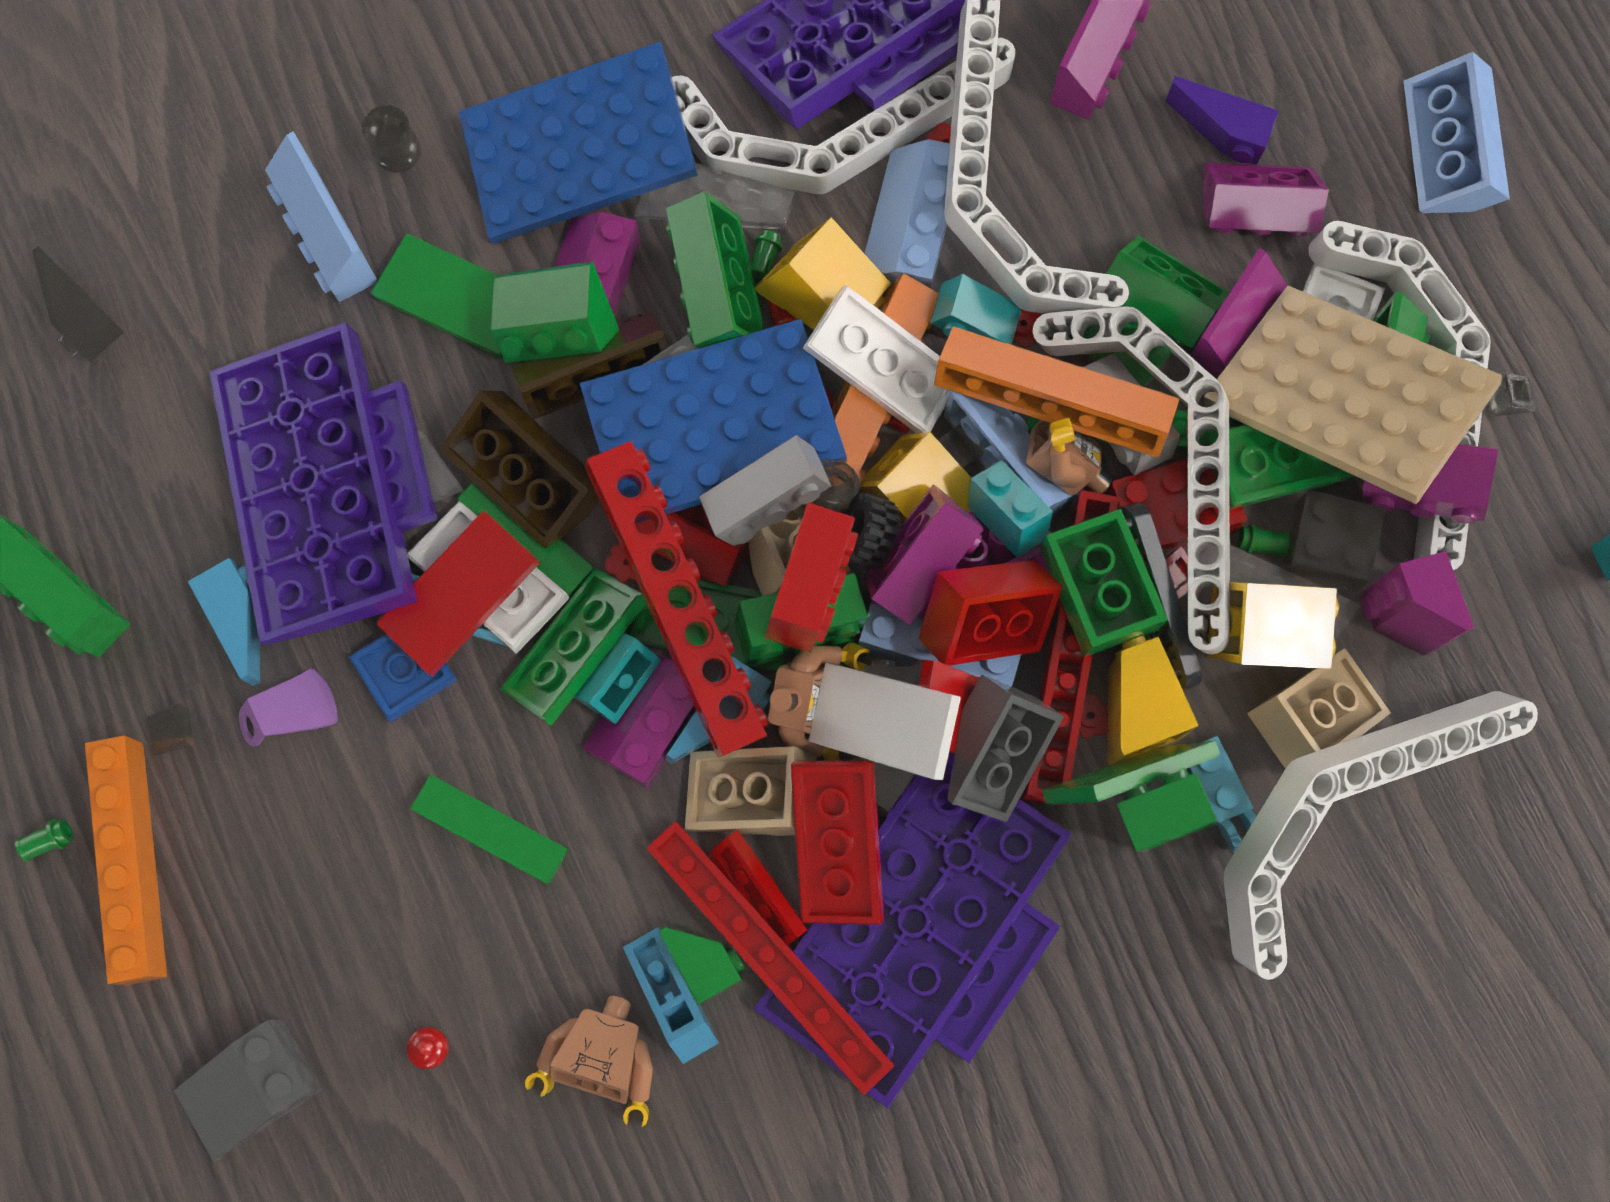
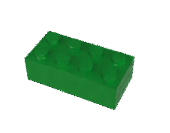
[666,191,764,348]
[0,514,131,658]

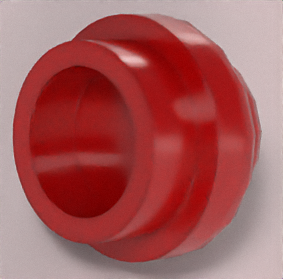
[406,1027,449,1069]

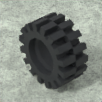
[844,493,900,569]

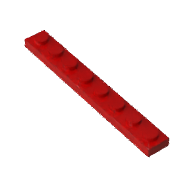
[646,821,895,1095]

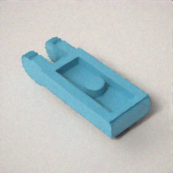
[1187,736,1257,852]

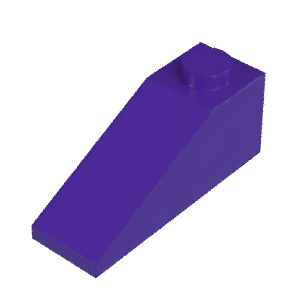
[1166,76,1279,165]

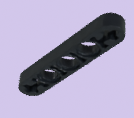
[1117,502,1202,691]

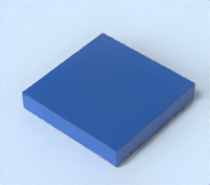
[349,634,457,723]

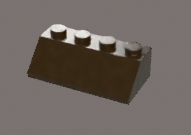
[512,312,668,420]
[439,390,600,549]

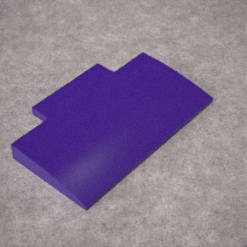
[712,0,980,130]
[209,322,438,645]
[753,754,1072,1108]

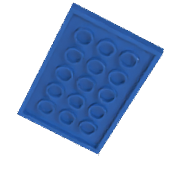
[459,42,698,244]
[580,319,847,524]

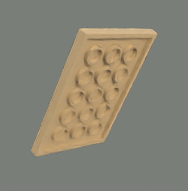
[1204,286,1502,504]

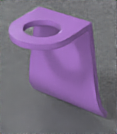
[239,668,338,747]

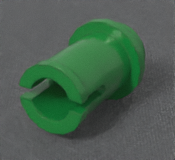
[750,230,783,280]
[1237,524,1290,557]
[15,819,73,862]

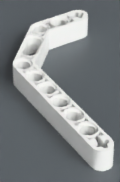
[944,0,1129,314]
[672,38,1015,194]
[1308,221,1490,570]
[1033,307,1230,654]
[1223,691,1538,980]

